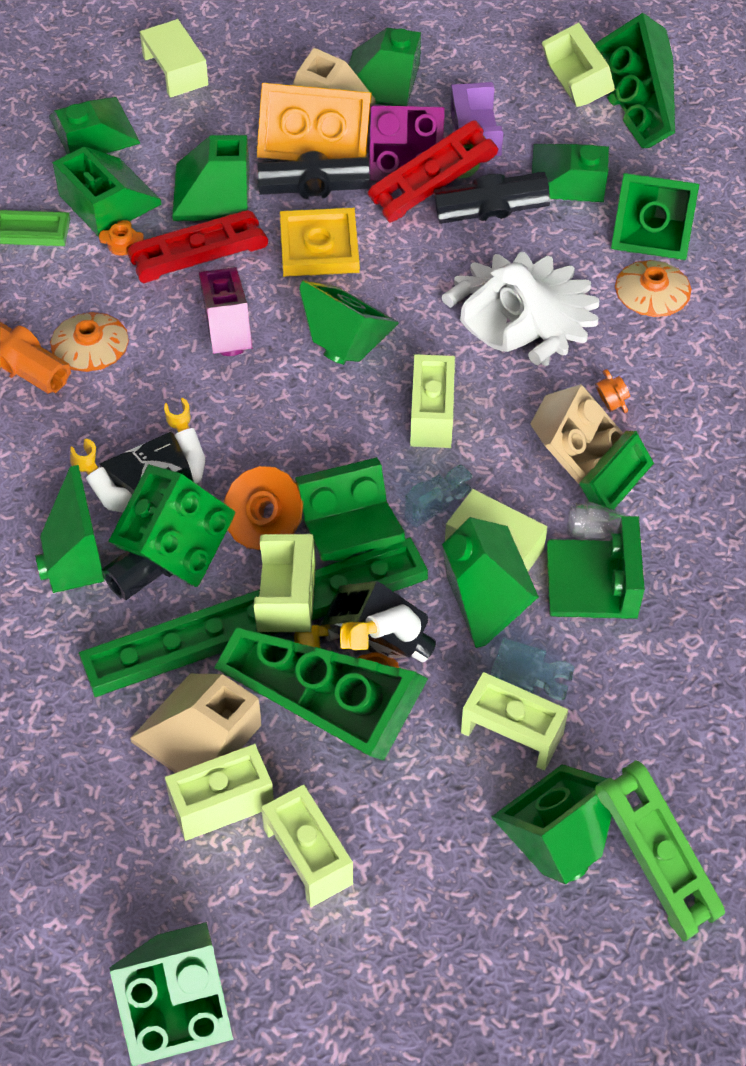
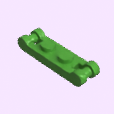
[595,760,725,941]

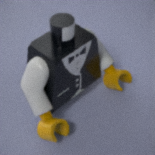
[70,398,205,513]
[294,581,436,662]

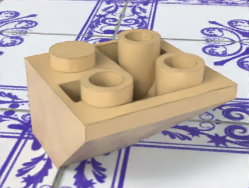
[292,48,376,106]
[530,384,623,484]
[130,673,262,773]

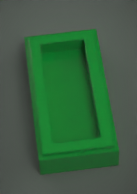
[579,431,654,516]

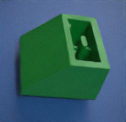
[52,146,161,237]

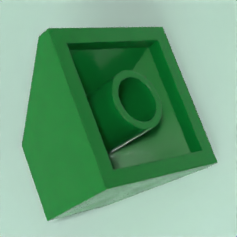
[348,27,421,106]
[49,97,140,155]
[531,144,609,202]
[611,173,700,260]
[299,280,399,365]
[35,465,105,593]
[442,517,539,648]
[491,764,612,885]

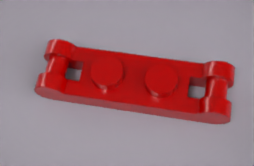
[368,120,499,223]
[127,210,268,284]

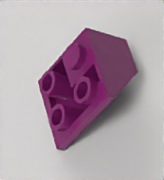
[369,106,445,181]

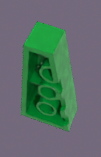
[214,627,428,760]

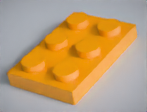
[257,83,372,161]

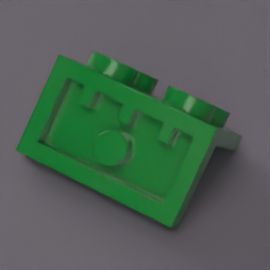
[295,457,406,561]
[108,464,235,587]
[546,516,645,619]

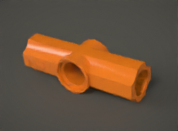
[0,322,71,394]

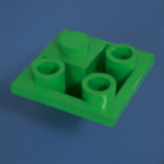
[172,135,250,221]
[109,922,233,1066]

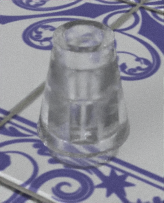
[567,500,631,541]

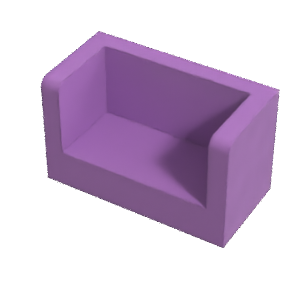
[450,82,503,156]

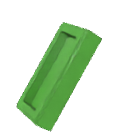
[0,210,70,246]

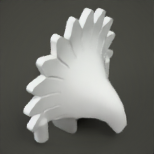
[442,252,600,365]

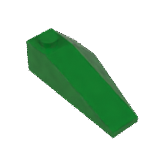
[594,13,675,149]

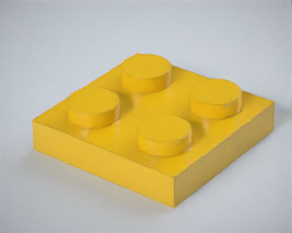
[280,208,360,277]

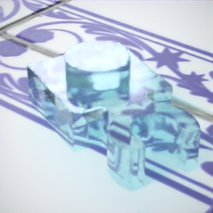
[405,464,473,528]
[490,638,575,700]

